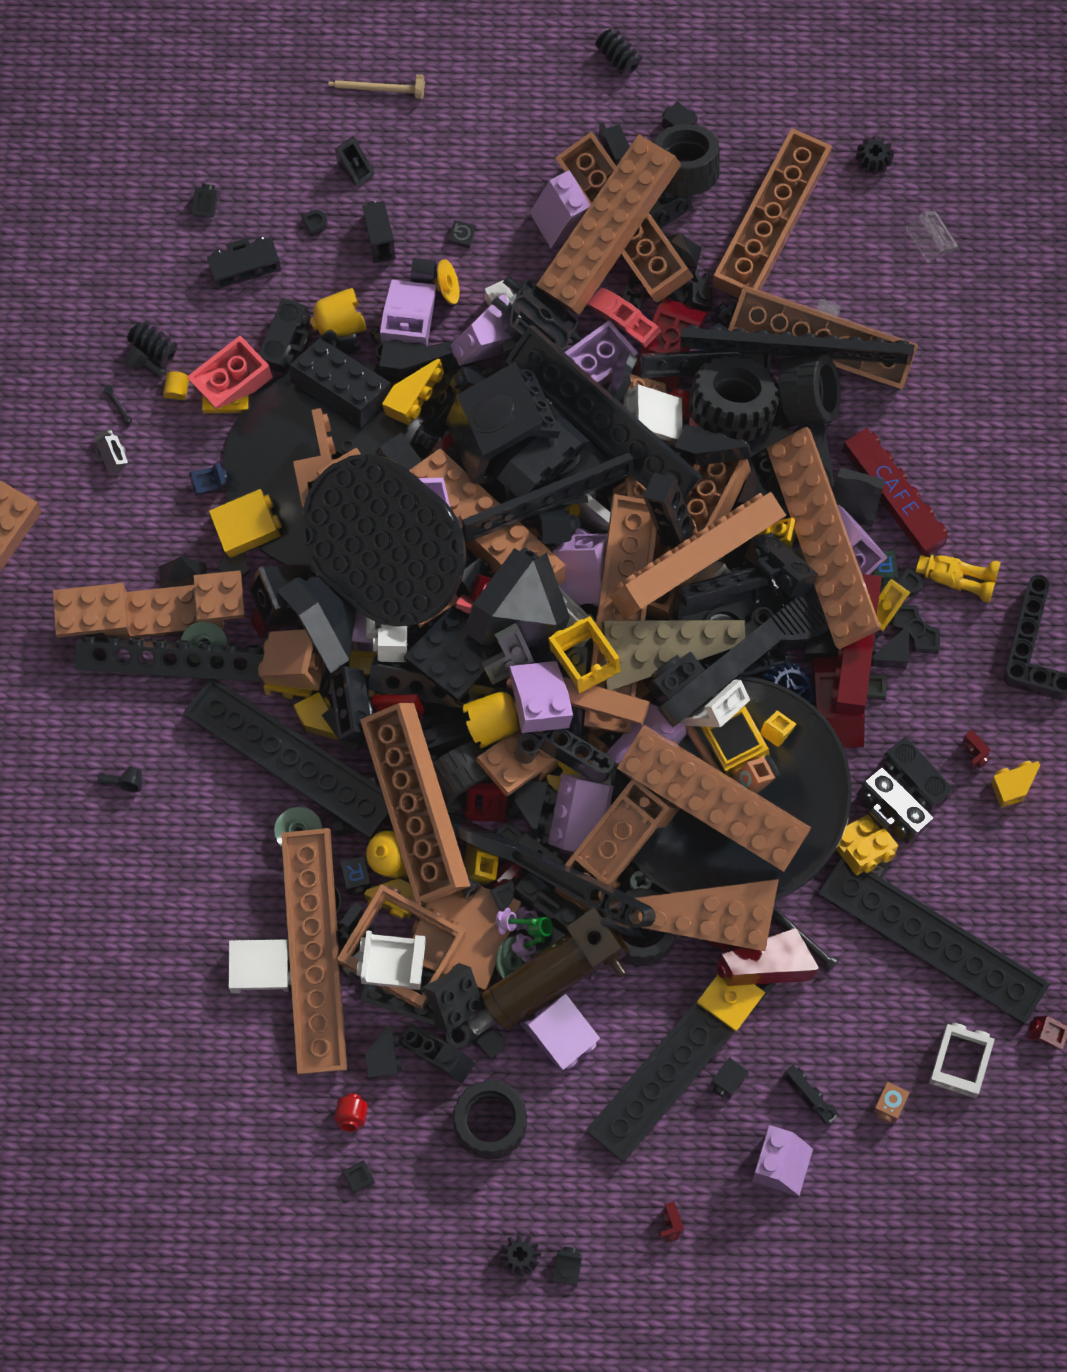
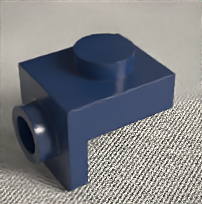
[189,462,227,496]

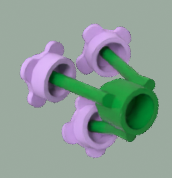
[496,907,553,962]

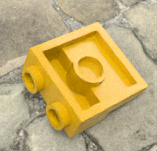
[836,815,898,876]

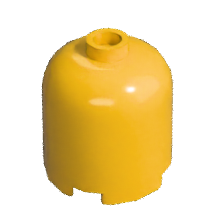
[310,288,367,338]
[463,691,521,749]
[366,831,409,880]

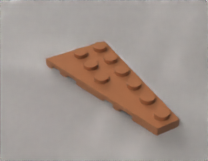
[621,879,779,951]

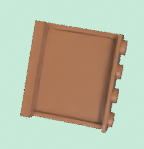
[411,886,521,993]

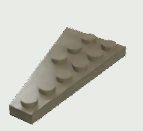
[603,620,745,691]

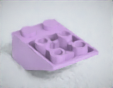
[380,280,437,346]

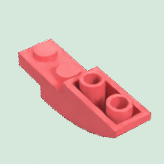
[587,288,661,348]

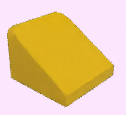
[760,711,796,747]

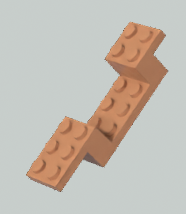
[293,408,336,577]
[53,571,245,639]
[476,680,650,797]
[554,740,681,913]

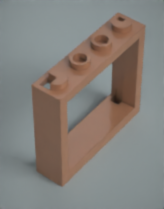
[337,884,466,1011]

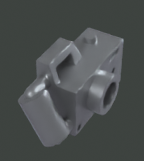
[95,428,128,474]

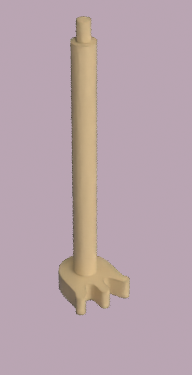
[328,75,425,99]

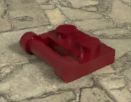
[463,783,507,822]

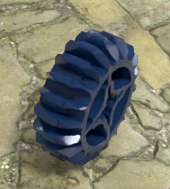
[760,662,816,706]

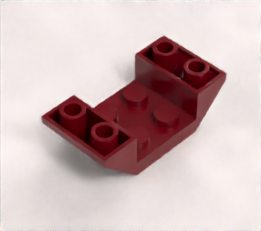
[633,297,708,391]
[812,657,865,748]

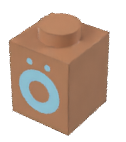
[732,757,776,793]
[873,1082,910,1123]

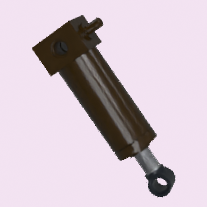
[446,907,631,1049]

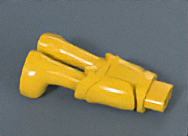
[916,555,1001,604]

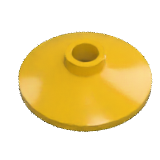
[435,259,459,304]

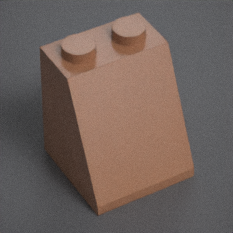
[258,630,323,691]

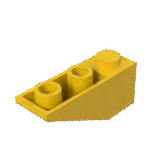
[382,359,444,425]

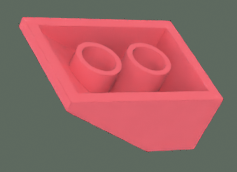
[187,336,272,409]

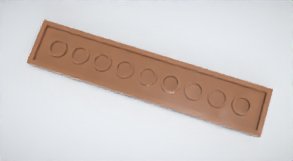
[766,427,881,649]
[582,494,657,734]
[281,828,347,1075]

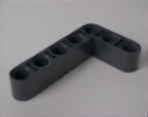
[1004,574,1067,700]

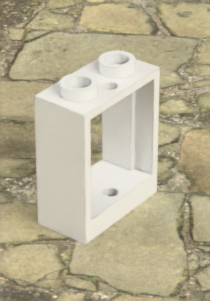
[929,1023,995,1099]

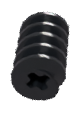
[595,29,643,77]
[127,320,178,368]

